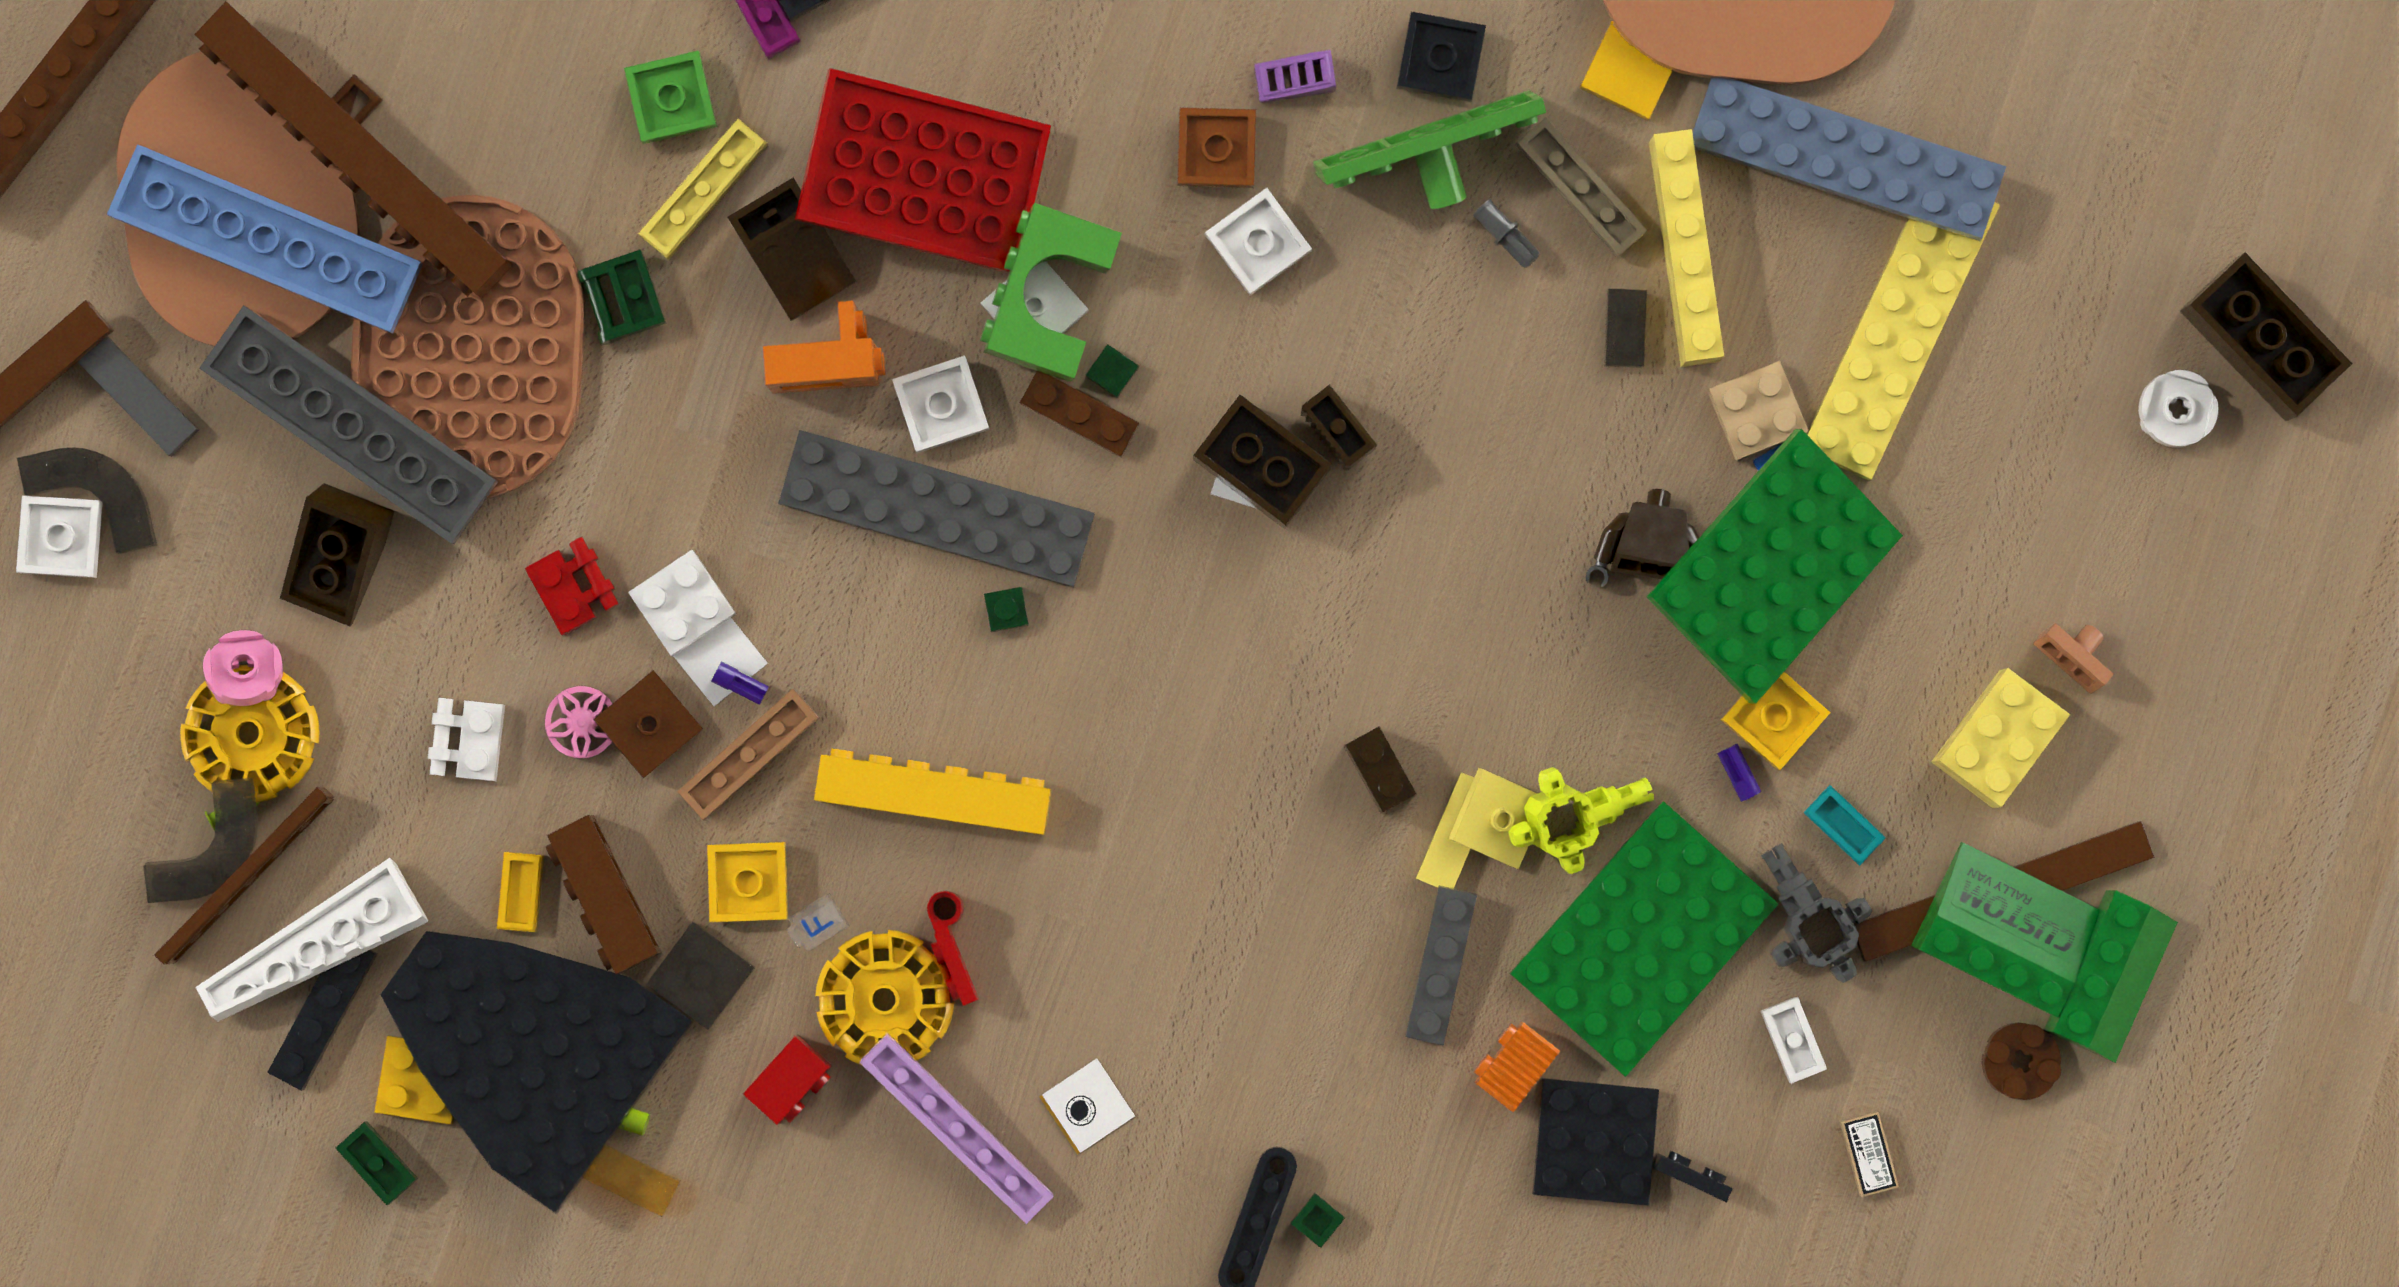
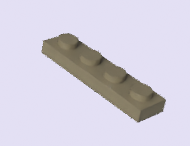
[1516,117,1648,258]

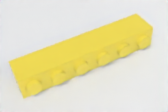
[1649,129,1724,367]

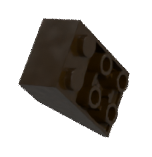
[727,177,856,321]

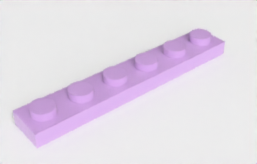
[860,1033,1054,1224]

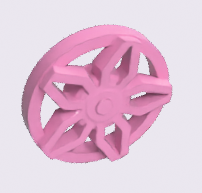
[545,686,612,758]

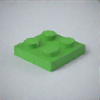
[624,50,717,144]

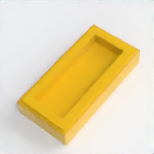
[497,852,544,932]

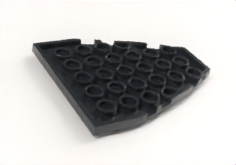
[380,931,693,1214]

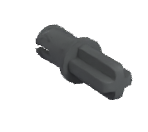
[1473,199,1540,268]

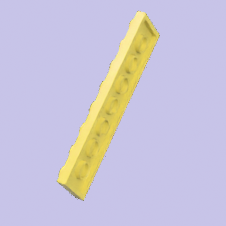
[1807,202,2000,481]

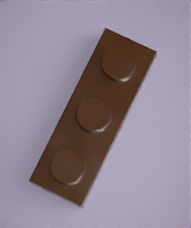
[1020,371,1139,458]

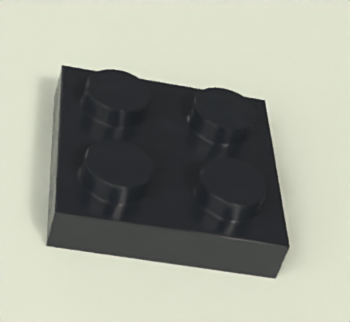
[1396,11,1486,102]

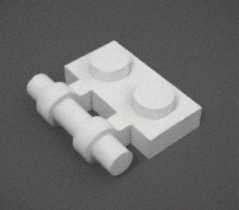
[427,698,505,781]

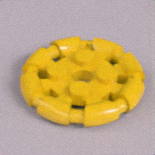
[180,664,320,803]
[815,929,954,1066]

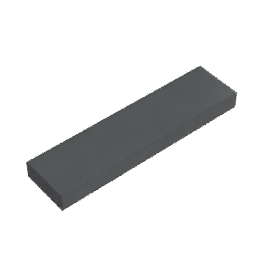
[78,336,199,457]

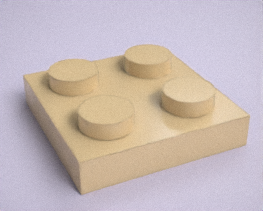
[1707,361,1809,461]

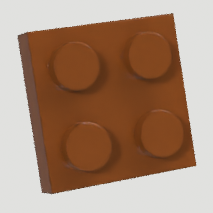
[1178,107,1256,188]

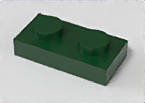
[335,1121,418,1205]

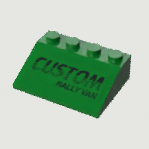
[1911,842,2100,1018]

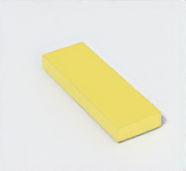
[1416,772,1474,888]

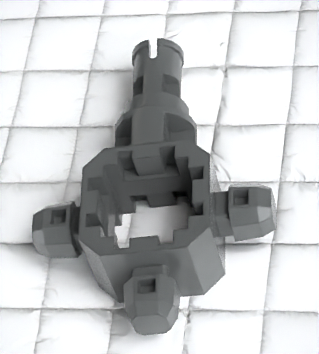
[1761,843,1872,983]

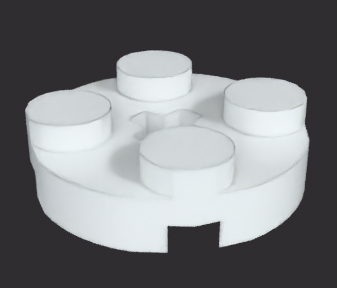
[2138,370,2218,448]

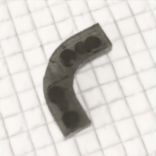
[17,448,157,554]
[143,778,258,903]

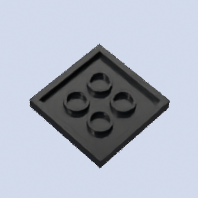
[1532,1078,1659,1206]

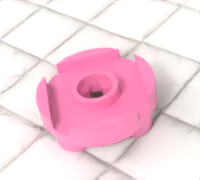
[203,630,283,706]

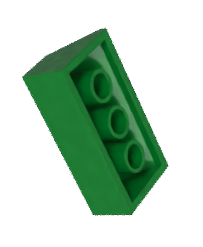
[2044,890,2178,1063]

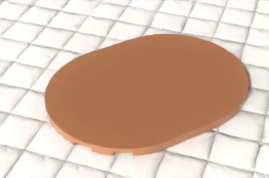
[1602,0,1895,85]
[117,51,360,347]
[350,195,585,499]

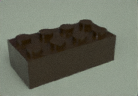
[2180,252,2353,421]

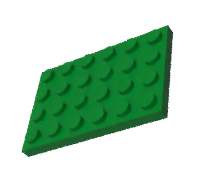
[1647,429,1903,704]
[1509,801,1779,1077]

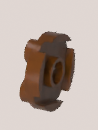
[1981,1022,2061,1100]

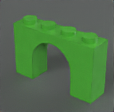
[980,203,1122,382]

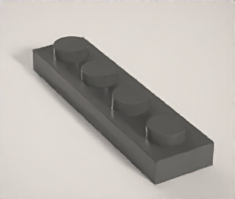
[1405,885,1477,1045]

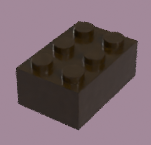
[1193,394,1332,529]

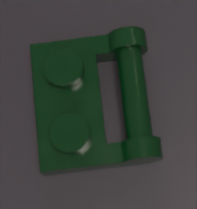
[577,249,667,345]

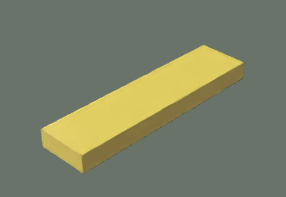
[638,119,768,260]

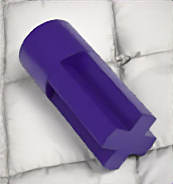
[711,661,769,705]
[1717,743,1762,802]

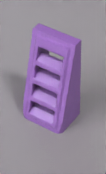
[1254,50,1336,103]

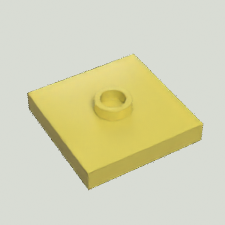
[1448,768,1537,870]

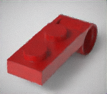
[927,891,979,1006]

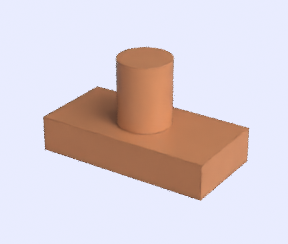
[2033,623,2114,694]

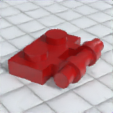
[525,537,619,636]

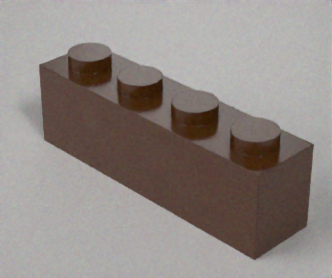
[546,814,662,974]

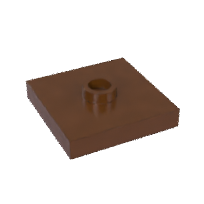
[593,670,703,779]

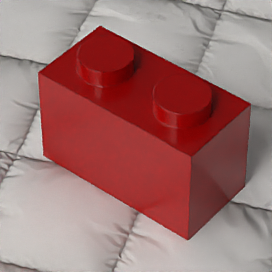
[743,1035,832,1125]

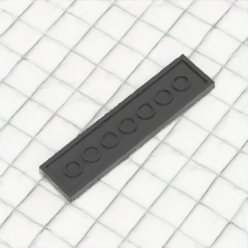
[199,305,498,544]
[779,430,1095,587]

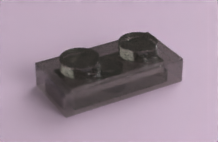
[1604,288,1647,368]

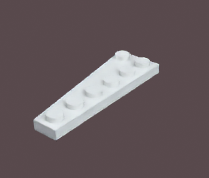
[196,858,428,1022]

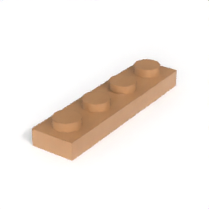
[677,689,819,820]

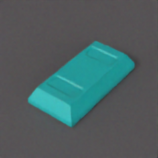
[1803,785,1886,866]

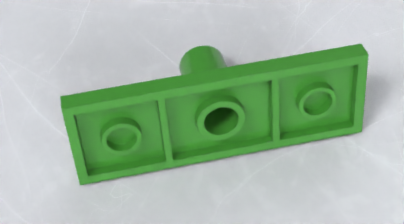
[1313,90,1547,209]

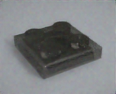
[646,922,756,1030]

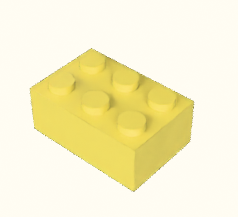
[1931,668,2070,808]

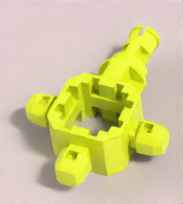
[1508,767,1654,874]

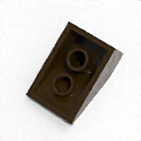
[280,483,394,627]

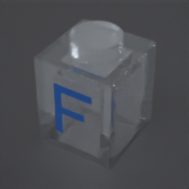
[787,894,850,951]

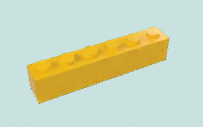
[814,748,1052,835]

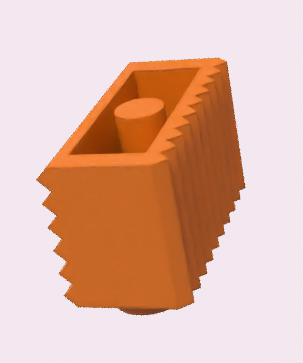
[1474,1021,1560,1112]

